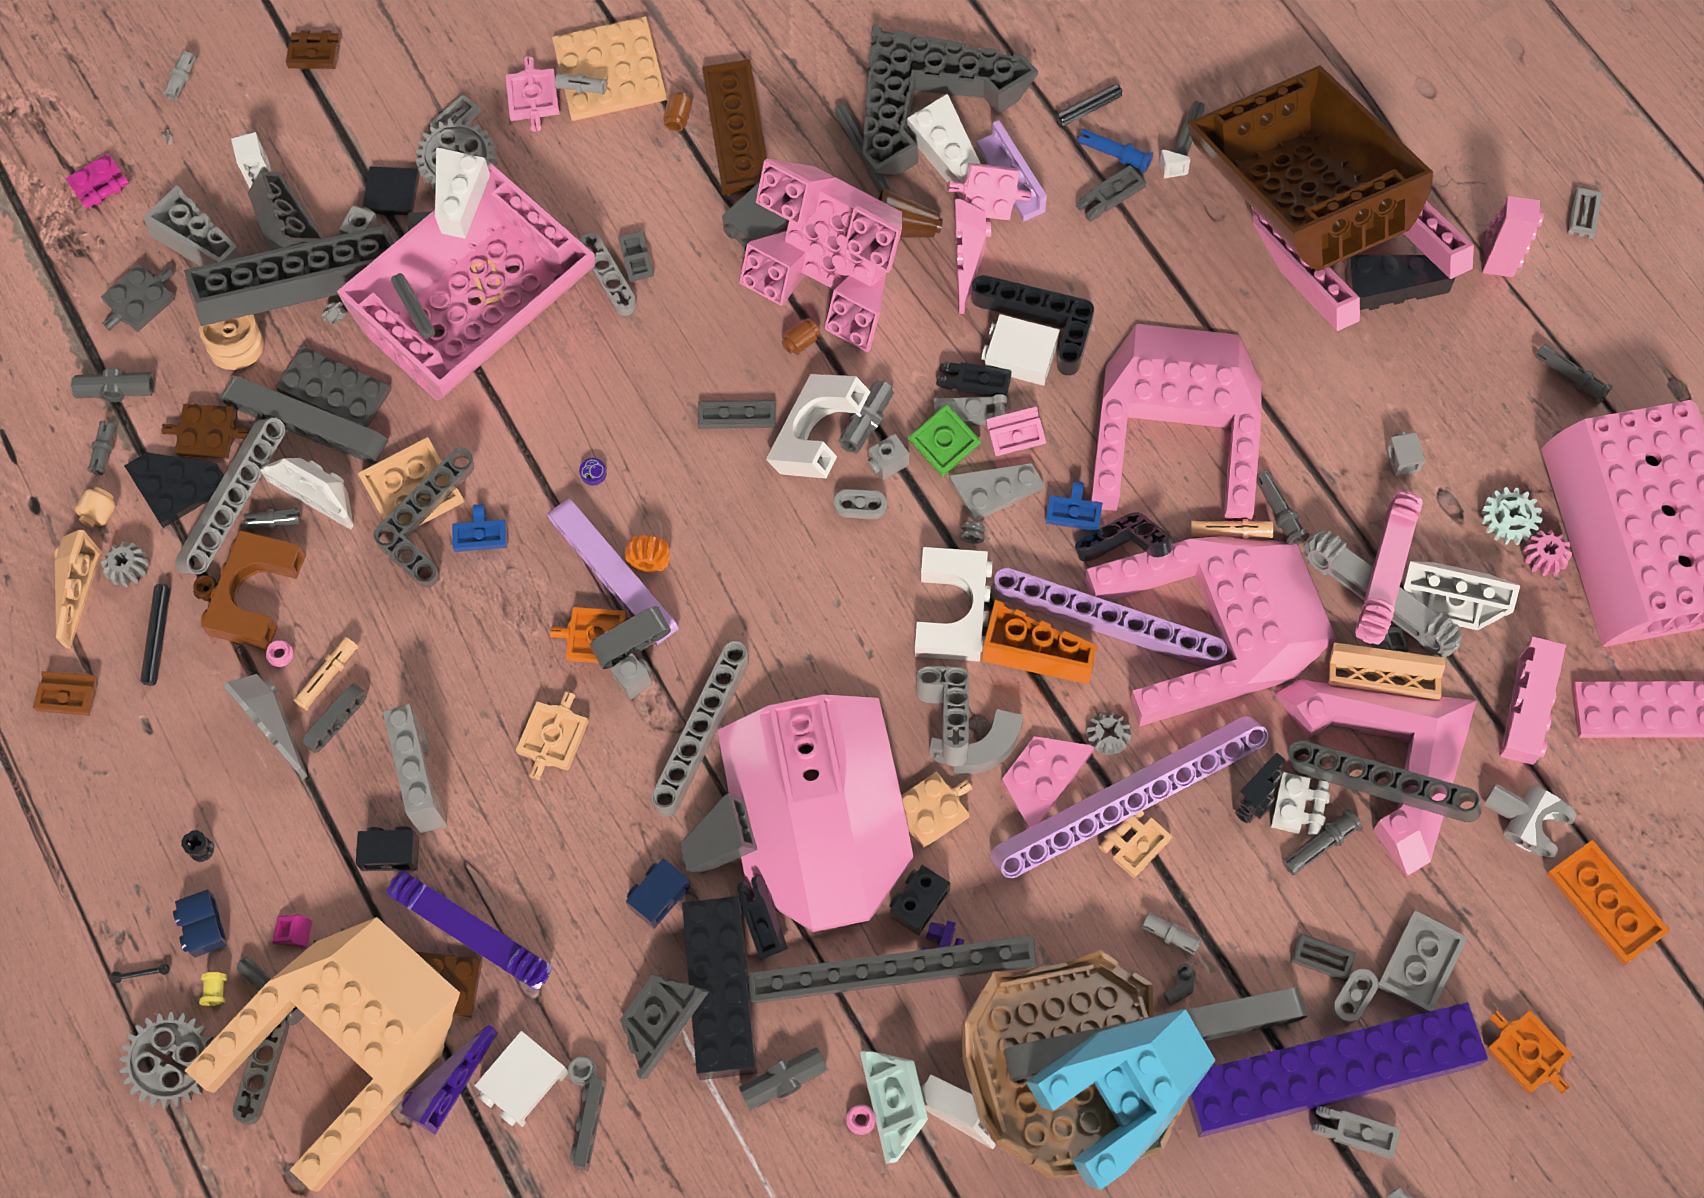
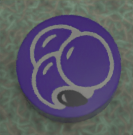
[579,458,607,486]

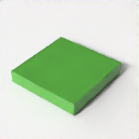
[908,404,982,478]

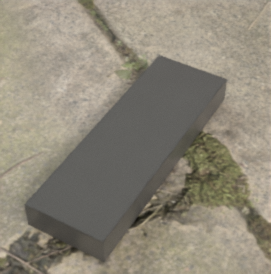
[698,400,776,429]

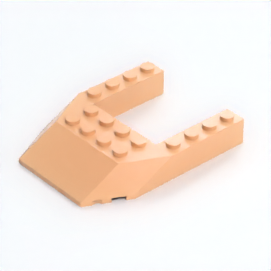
[185,917,460,1192]

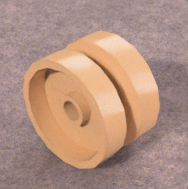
[199,314,264,370]

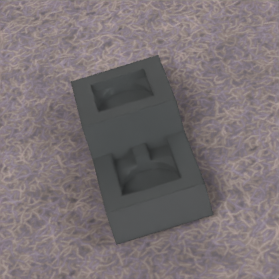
[618,231,654,282]

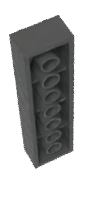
[184,225,394,326]

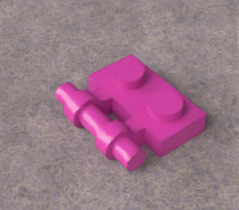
[65,153,129,209]

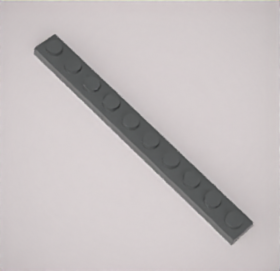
[748,935,1037,1004]

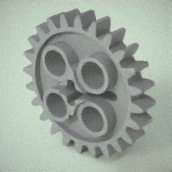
[415,118,497,190]
[119,1012,213,1109]

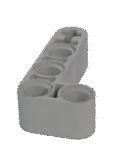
[916,666,969,766]

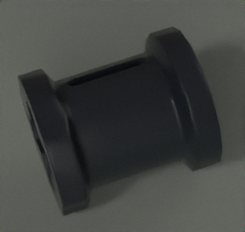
[181,830,214,862]

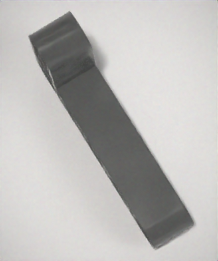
[373,448,474,588]

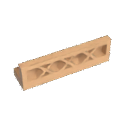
[1328,643,1445,701]

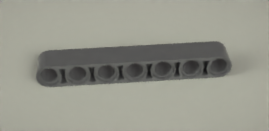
[219,376,388,464]
[1288,741,1482,822]

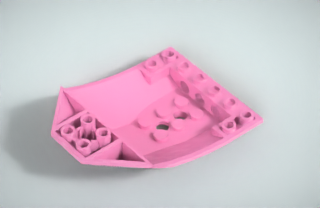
[717,694,914,932]

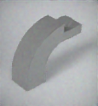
[929,709,1024,774]

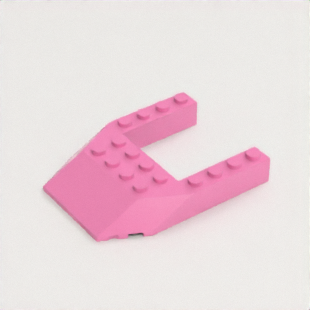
[1251,190,1474,331]
[1091,324,1261,521]
[1085,536,1336,727]

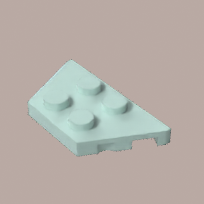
[860,1051,928,1163]

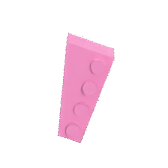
[1482,196,1543,277]
[1500,637,1566,765]

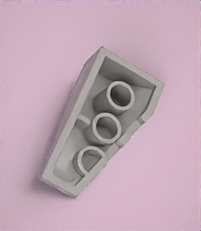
[223,674,308,780]

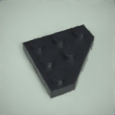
[124,452,224,528]

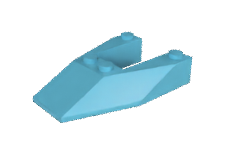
[1026,1009,1215,1190]

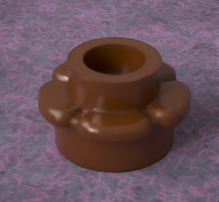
[193,576,218,601]

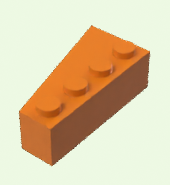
[982,599,1097,684]

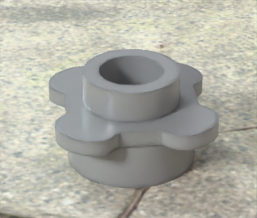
[322,301,347,325]

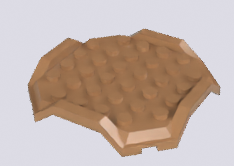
[962,950,1188,1179]

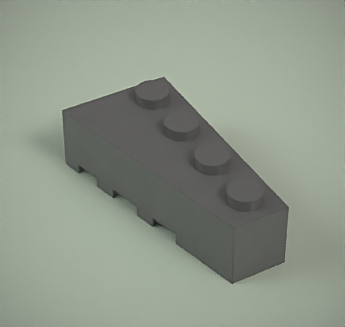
[248,171,325,251]

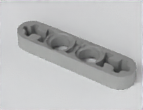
[579,233,637,316]

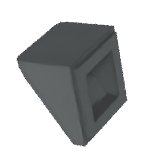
[1371,626,1409,652]

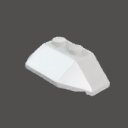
[260,458,354,530]
[1403,561,1520,630]

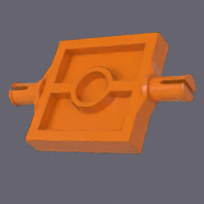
[550,607,627,663]
[1486,1010,1573,1095]

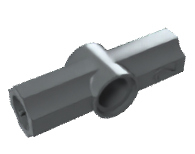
[71,369,155,402]
[838,380,894,454]
[738,1047,828,1111]

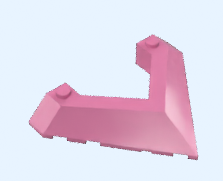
[1276,681,1477,877]

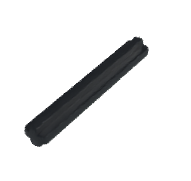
[140,584,170,686]

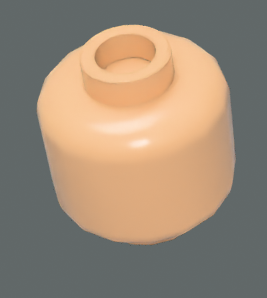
[75,487,116,528]

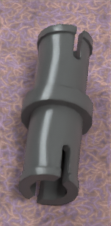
[87,421,116,475]
[244,508,301,530]

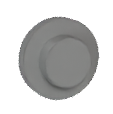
[568,1056,597,1086]

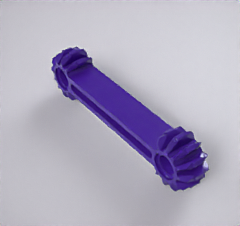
[386,871,552,989]

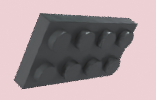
[275,346,391,427]

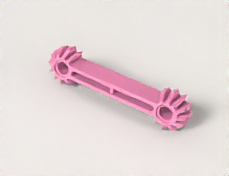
[1355,490,1423,645]

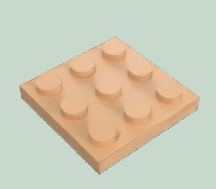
[358,437,464,538]

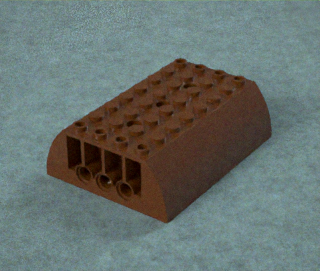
[1187,65,1433,271]

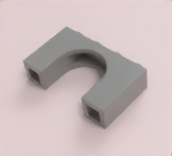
[383,704,447,834]

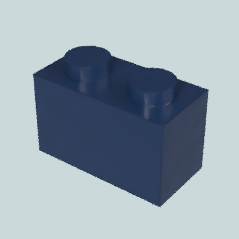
[626,859,691,929]

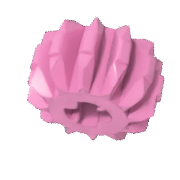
[1523,530,1572,576]

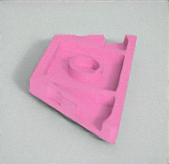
[1002,736,1094,829]

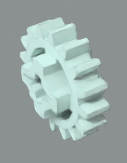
[1481,487,1542,545]

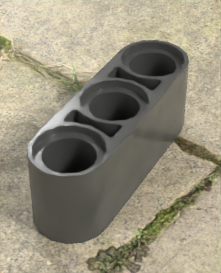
[590,606,671,669]

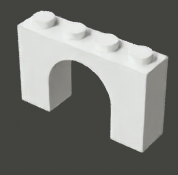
[766,374,870,478]
[915,547,992,661]

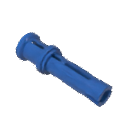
[1078,128,1153,173]

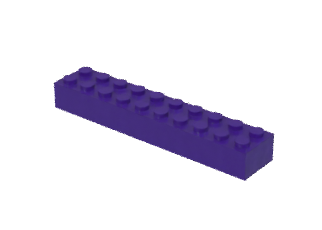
[1188,1002,1488,1138]

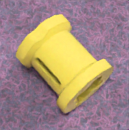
[199,972,227,1006]

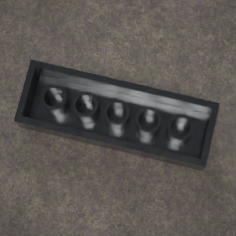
[682,896,758,1080]

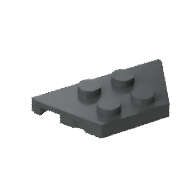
[620,975,708,1079]

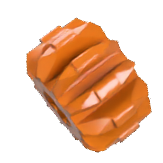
[625,534,671,573]

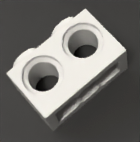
[231,132,272,188]

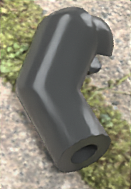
[1163,964,1196,1006]

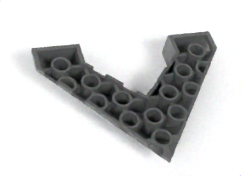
[862,26,1038,175]

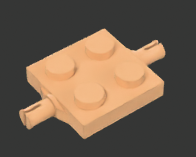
[516,691,589,780]
[901,772,972,848]

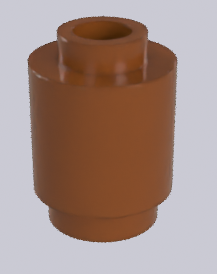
[663,93,692,131]
[781,318,820,355]

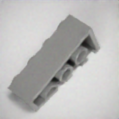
[143,185,240,266]

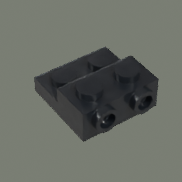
[1233,753,1286,824]

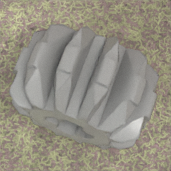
[101,541,149,588]

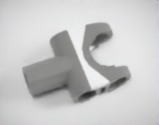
[1484,784,1577,858]

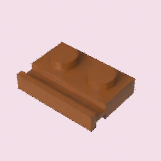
[33,671,98,716]

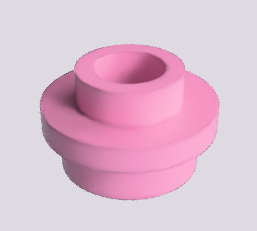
[266,640,294,667]
[846,1105,876,1135]

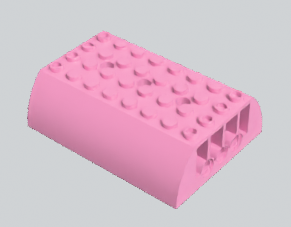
[337,163,595,400]
[1541,400,1704,647]

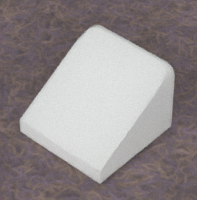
[1160,150,1190,178]

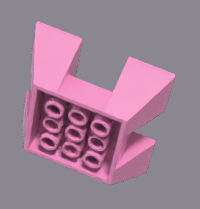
[739,158,902,353]

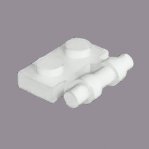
[1271,772,1330,837]

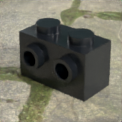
[355,826,420,871]
[889,865,951,936]

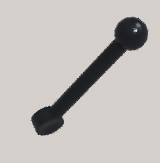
[110,964,170,983]

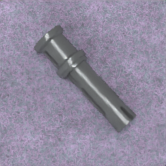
[1535,343,1613,405]
[1256,470,1310,545]
[1282,809,1363,876]

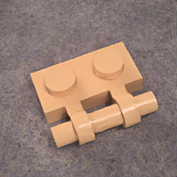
[1098,811,1173,879]

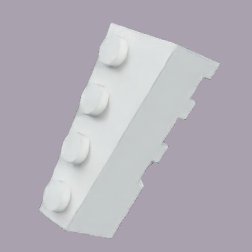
[907,94,980,200]

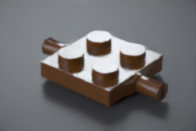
[161,404,250,459]

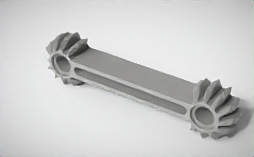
[1303,530,1463,658]

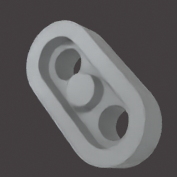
[834,489,887,519]
[1332,969,1378,1024]

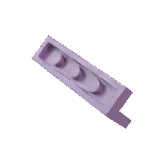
[977,120,1047,222]

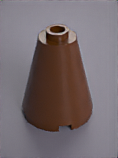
[878,188,943,238]

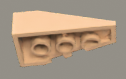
[55,530,102,649]

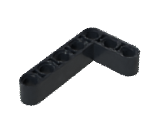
[971,275,1094,375]

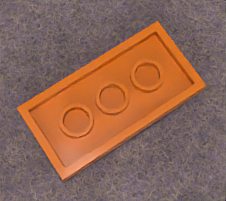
[1546,840,1670,966]

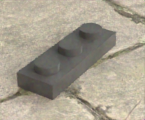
[570,1077,606,1172]

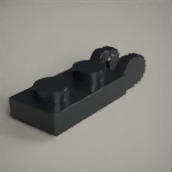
[936,362,1012,397]
[737,875,788,960]

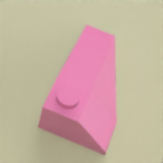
[955,199,991,314]

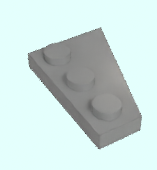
[949,463,1044,522]

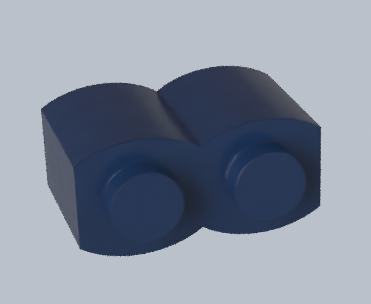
[173,889,227,958]

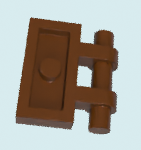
[286,30,341,69]

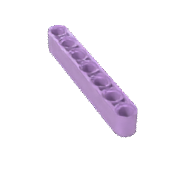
[547,498,679,646]

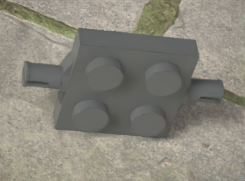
[101,264,175,332]

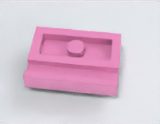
[985,407,1046,457]

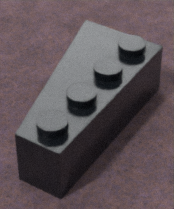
[1345,255,1456,310]

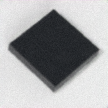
[362,166,420,215]

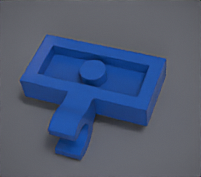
[1046,481,1103,531]
[452,504,507,552]

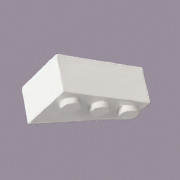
[435,147,490,239]

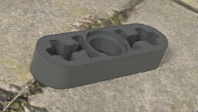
[303,684,367,753]

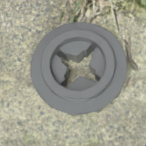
[1087,711,1131,755]

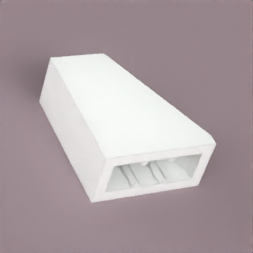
[921,1075,996,1149]

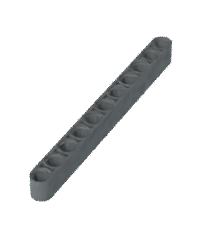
[1003,987,1308,1081]

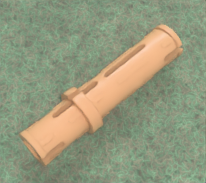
[1191,519,1273,539]
[293,637,359,711]

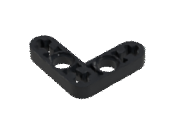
[1075,512,1173,562]

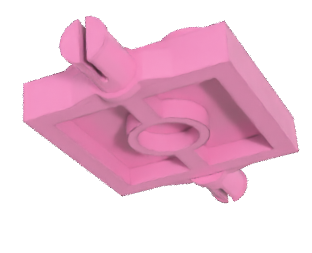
[506,57,560,131]
[947,163,1032,220]

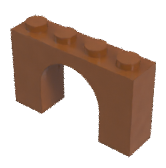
[201,530,306,650]

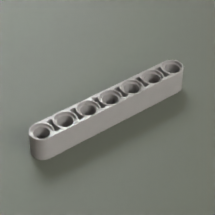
[175,418,285,574]
[652,641,749,817]

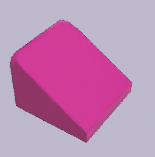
[272,915,312,947]

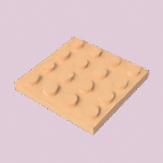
[552,17,667,121]

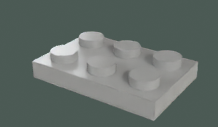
[1378,910,1468,1013]

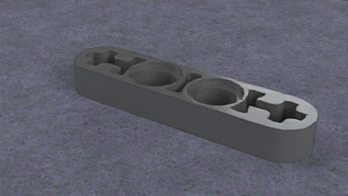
[233,1017,290,1125]

